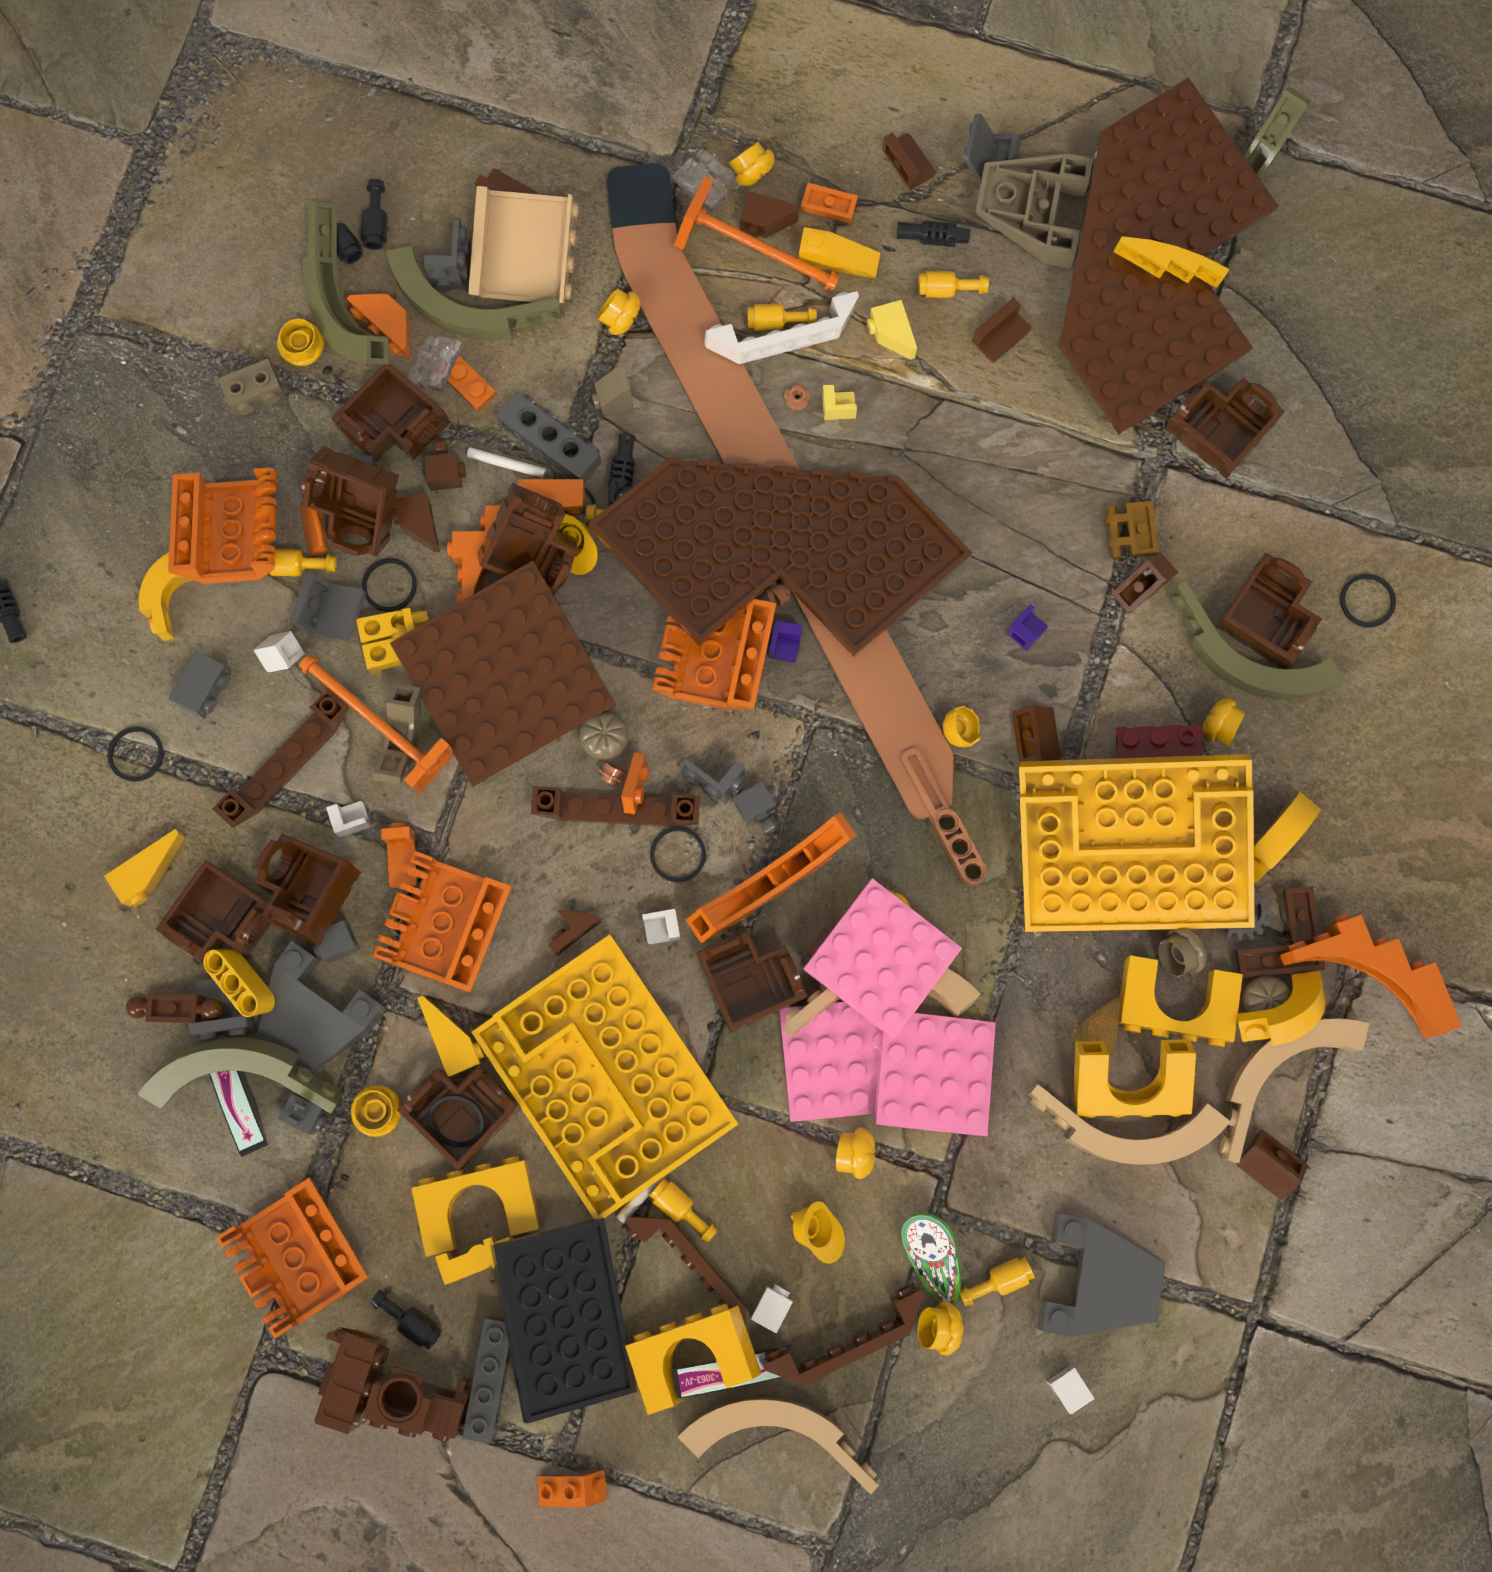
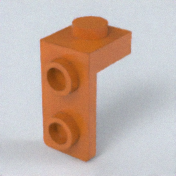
[381,823,418,888]
[537,1470,607,1507]

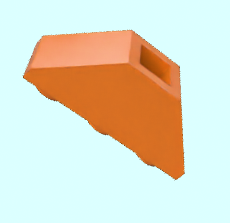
[346,294,411,360]

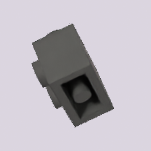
[168,651,231,719]

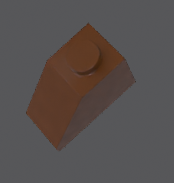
[740,191,799,238]
[393,493,440,552]
[1112,552,1179,614]

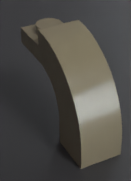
[373,683,421,785]

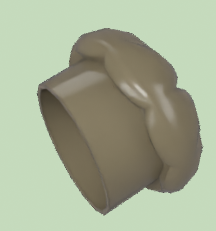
[579,712,629,759]
[1158,928,1207,977]
[1242,976,1292,1013]

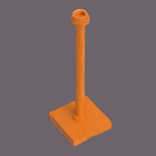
[674,176,840,291]
[299,654,454,795]

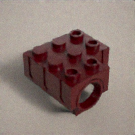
[1116,724,1203,758]

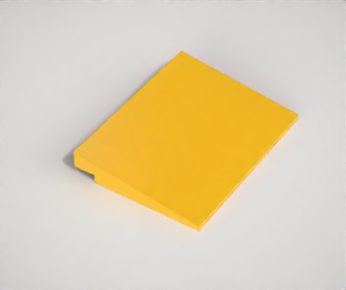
[1019,754,1254,932]
[471,934,739,1219]

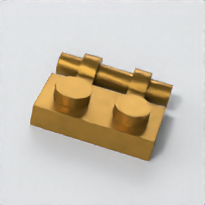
[1104,501,1159,560]

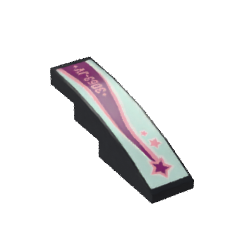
[209,1071,268,1157]
[673,1345,789,1399]

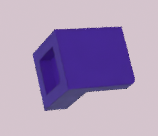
[1007,604,1048,651]
[769,620,802,663]

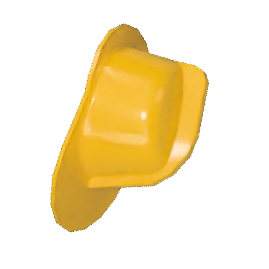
[558,514,598,575]
[790,1201,845,1264]

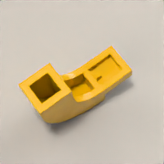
[139,552,194,641]
[1254,791,1321,883]
[1237,971,1326,1046]

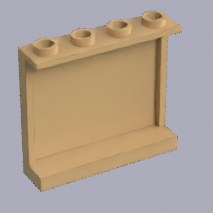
[468,186,579,306]

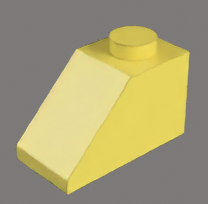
[867,300,917,360]

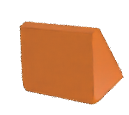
[300,504,330,557]

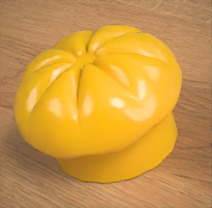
[728,142,774,186]
[596,288,640,335]
[277,318,325,366]
[1202,698,1245,747]
[351,1085,401,1137]
[836,1127,875,1179]
[917,1301,964,1356]

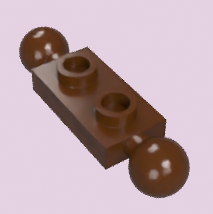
[126,993,223,1023]

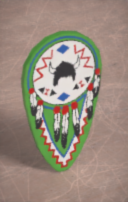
[901,1213,961,1306]

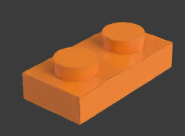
[801,183,858,224]
[440,356,497,412]
[621,752,650,814]

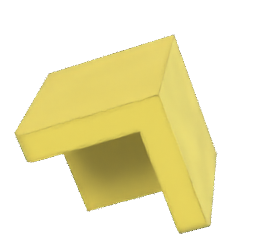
[822,385,857,420]

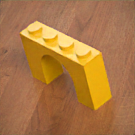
[1116,955,1243,1047]
[1073,1040,1196,1118]
[411,1156,542,1257]
[625,1303,762,1415]

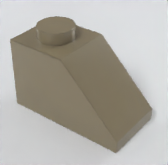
[591,365,634,418]

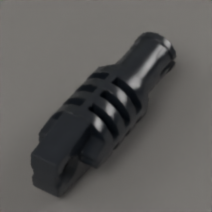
[896,220,970,247]
[608,433,636,505]
[0,581,26,643]

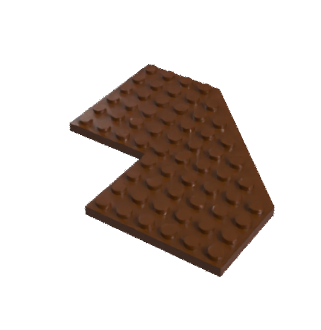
[1058,77,1279,435]
[588,457,972,657]

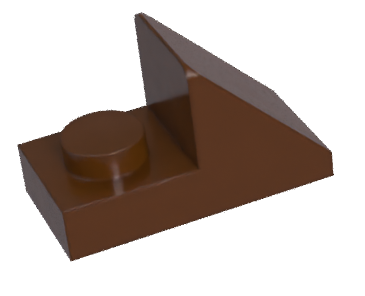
[548,910,601,956]

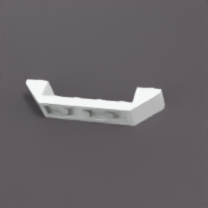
[704,291,859,364]

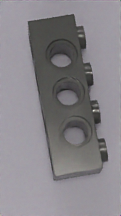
[496,392,602,484]
[462,1316,511,1444]

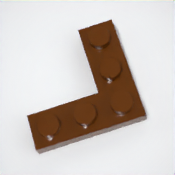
[1235,886,1326,979]

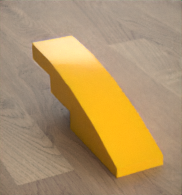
[1113,236,1229,288]

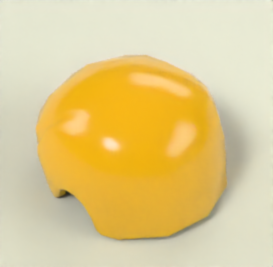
[942,706,980,748]

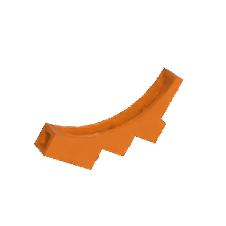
[447,479,585,604]
[686,812,857,944]
[1280,913,1462,1039]

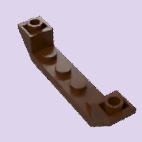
[212,688,349,828]
[531,786,700,827]
[625,1216,747,1326]
[759,1285,924,1385]

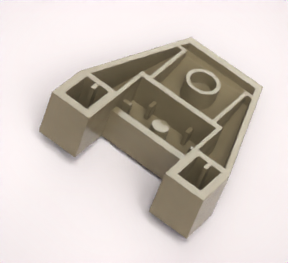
[975,153,1094,269]

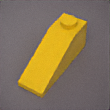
[799,227,880,279]
[104,829,186,907]
[417,996,485,1078]

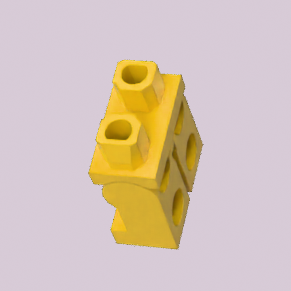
[356,608,429,675]
[435,1236,514,1285]

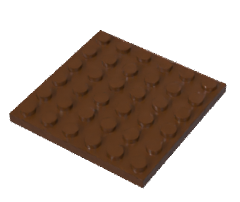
[390,561,616,787]

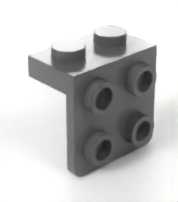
[963,114,1022,185]
[424,218,471,291]
[289,572,366,641]
[680,757,746,804]
[189,978,255,1041]

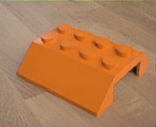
[168,468,277,584]
[652,599,776,710]
[372,851,512,993]
[216,1178,369,1339]

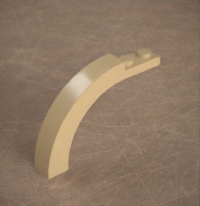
[784,968,981,1038]
[1220,1019,1370,1163]
[1027,1084,1230,1165]
[677,1396,879,1494]

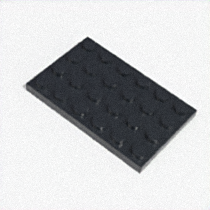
[491,1218,637,1424]

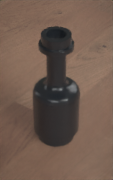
[360,179,388,250]
[320,201,363,264]
[370,1289,443,1350]

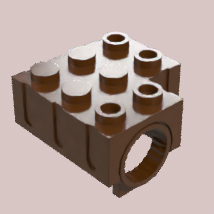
[331,363,450,462]
[1165,377,1285,479]
[301,446,399,556]
[478,483,578,596]
[1216,553,1322,669]
[254,834,361,946]
[155,860,271,962]
[696,930,808,1033]
[397,1067,521,1170]
[314,1327,390,1434]
[363,1366,472,1442]

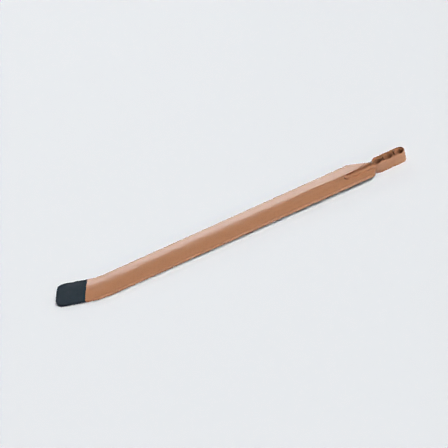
[607,164,986,887]

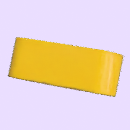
[203,947,275,1017]

